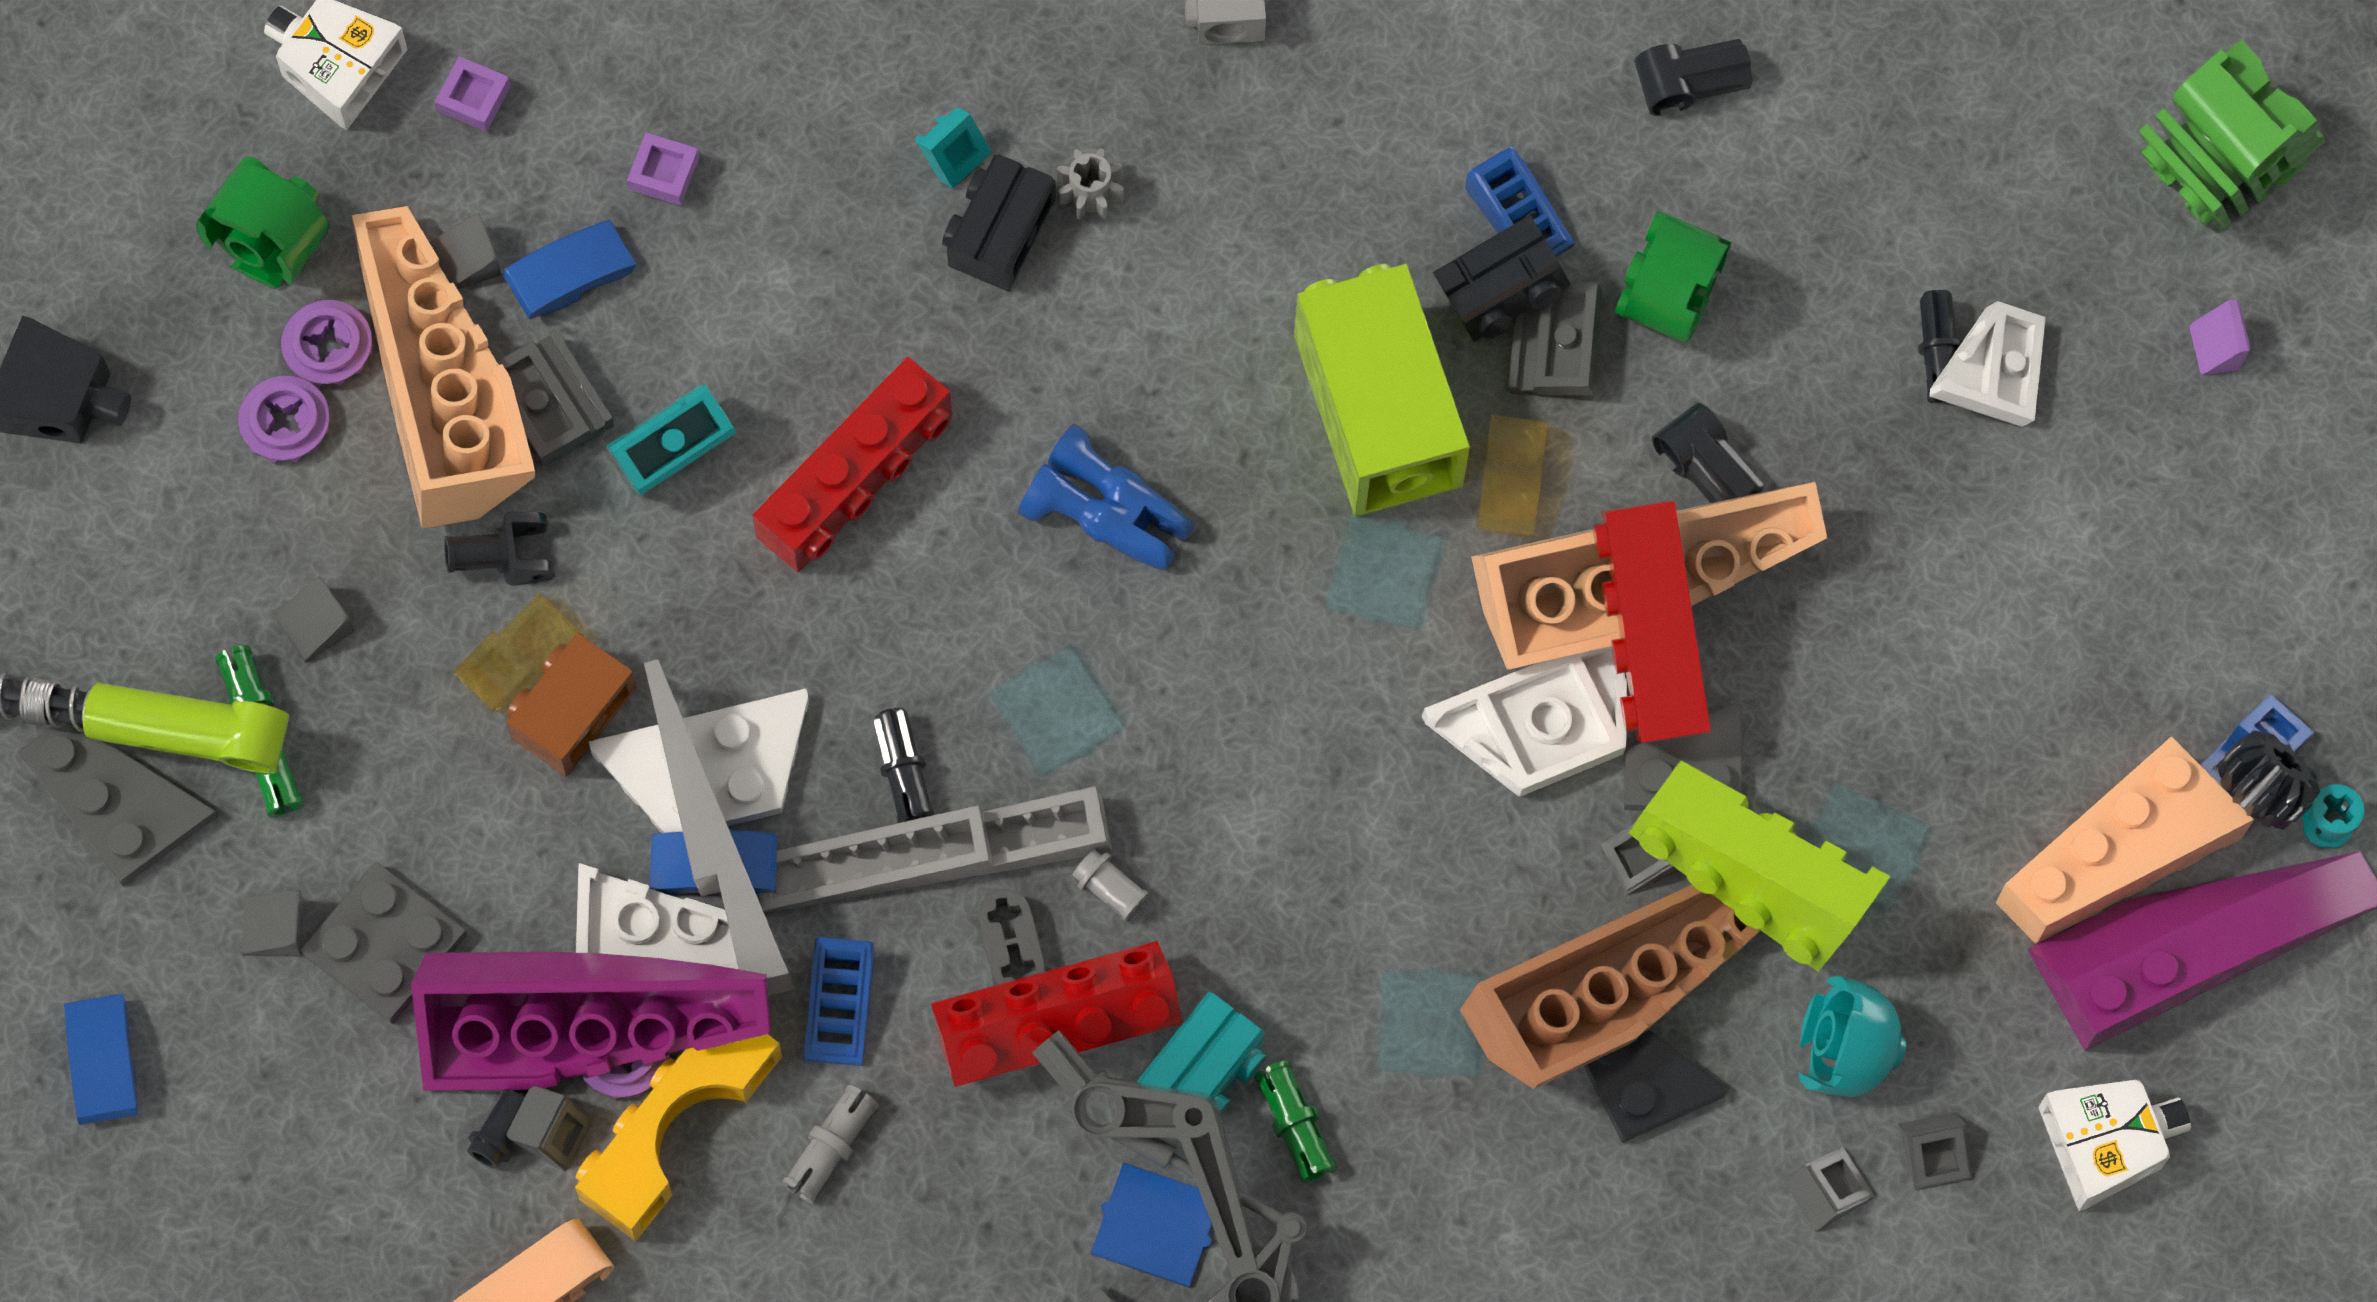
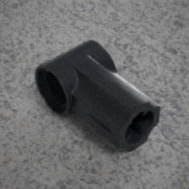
[1634,39,1753,116]
[1652,402,1764,503]

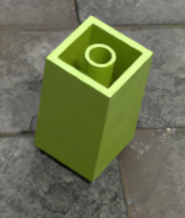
[1294,264,1470,517]

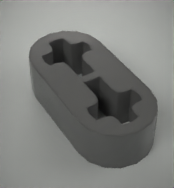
[979,889,1045,985]

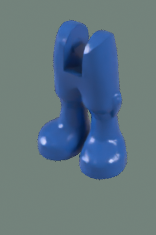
[1018,423,1194,570]

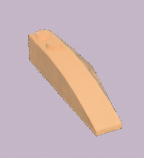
[352,206,535,529]
[1471,482,1827,669]

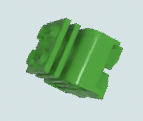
[2138,39,2326,231]

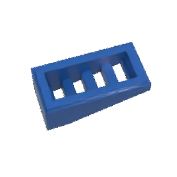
[1465,146,1574,257]
[803,937,875,1066]

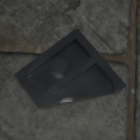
[1584,1029,1726,1143]

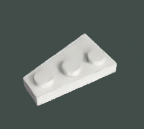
[576,863,739,969]

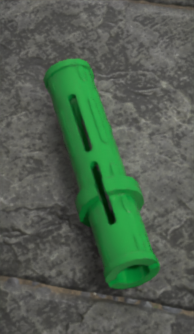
[215,645,304,818]

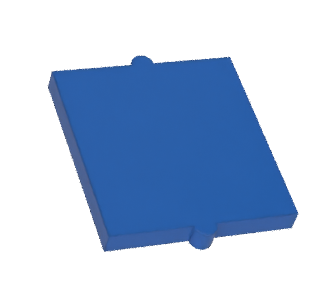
[1091,1163,1212,1288]

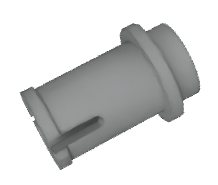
[1072,849,1149,922]

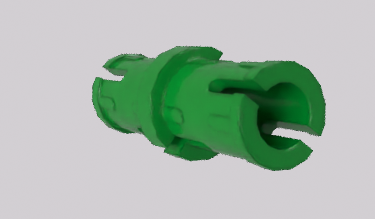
[1254,1060,1337,1183]

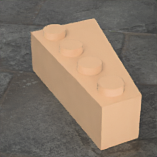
[1996,736,2254,944]

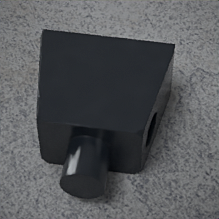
[0,315,131,444]

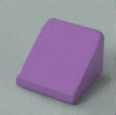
[2189,299,2251,375]

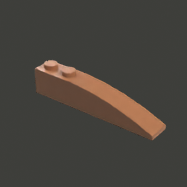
[1460,885,1761,1089]

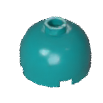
[1798,976,1906,1097]

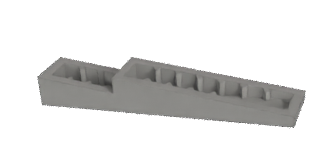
[644,659,795,996]
[759,786,1112,913]

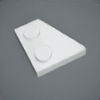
[1930,301,2046,427]

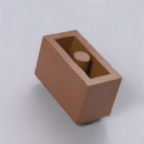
[506,633,637,777]

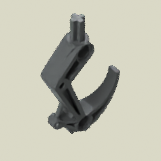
[1032,1030,1308,1302]

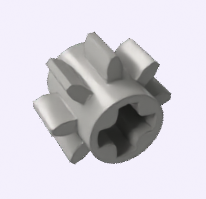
[1057,148,1124,220]

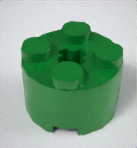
[196,156,329,289]
[1614,211,1732,344]

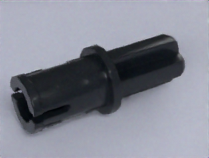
[1918,290,1963,403]
[874,707,934,823]

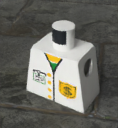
[264,0,408,130]
[2038,1080,2191,1211]

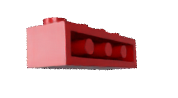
[752,356,952,573]
[1593,500,1711,743]
[930,941,1183,1087]

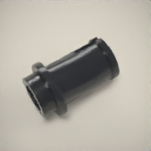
[467,1089,525,1169]

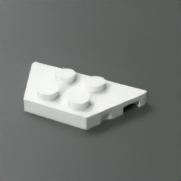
[1422,646,1627,797]
[589,689,809,833]

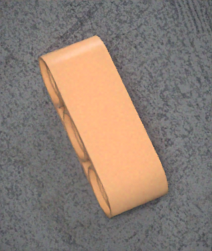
[453,1218,615,1302]

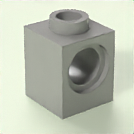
[1185,0,1266,45]

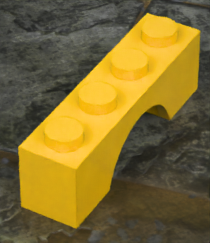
[575,1034,782,1242]

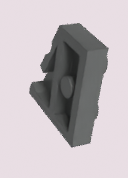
[1624,703,1742,811]

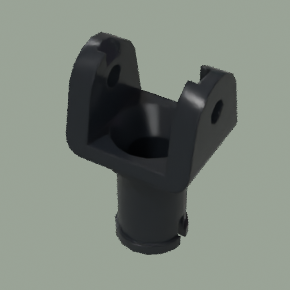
[444,511,555,586]

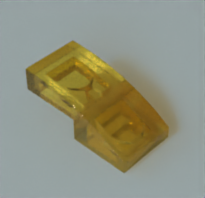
[1477,415,1548,535]
[453,593,584,713]

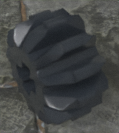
[2217,730,2320,830]

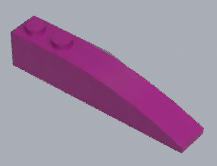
[2028,851,2377,1051]
[411,952,771,1091]

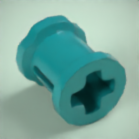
[2303,784,2364,849]

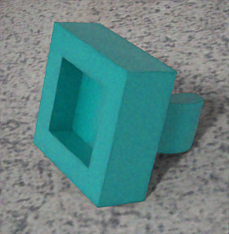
[915,107,992,189]

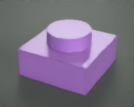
[434,56,511,132]
[626,132,700,206]

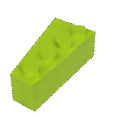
[1628,761,1891,972]

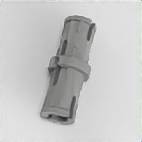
[781,1085,879,1204]

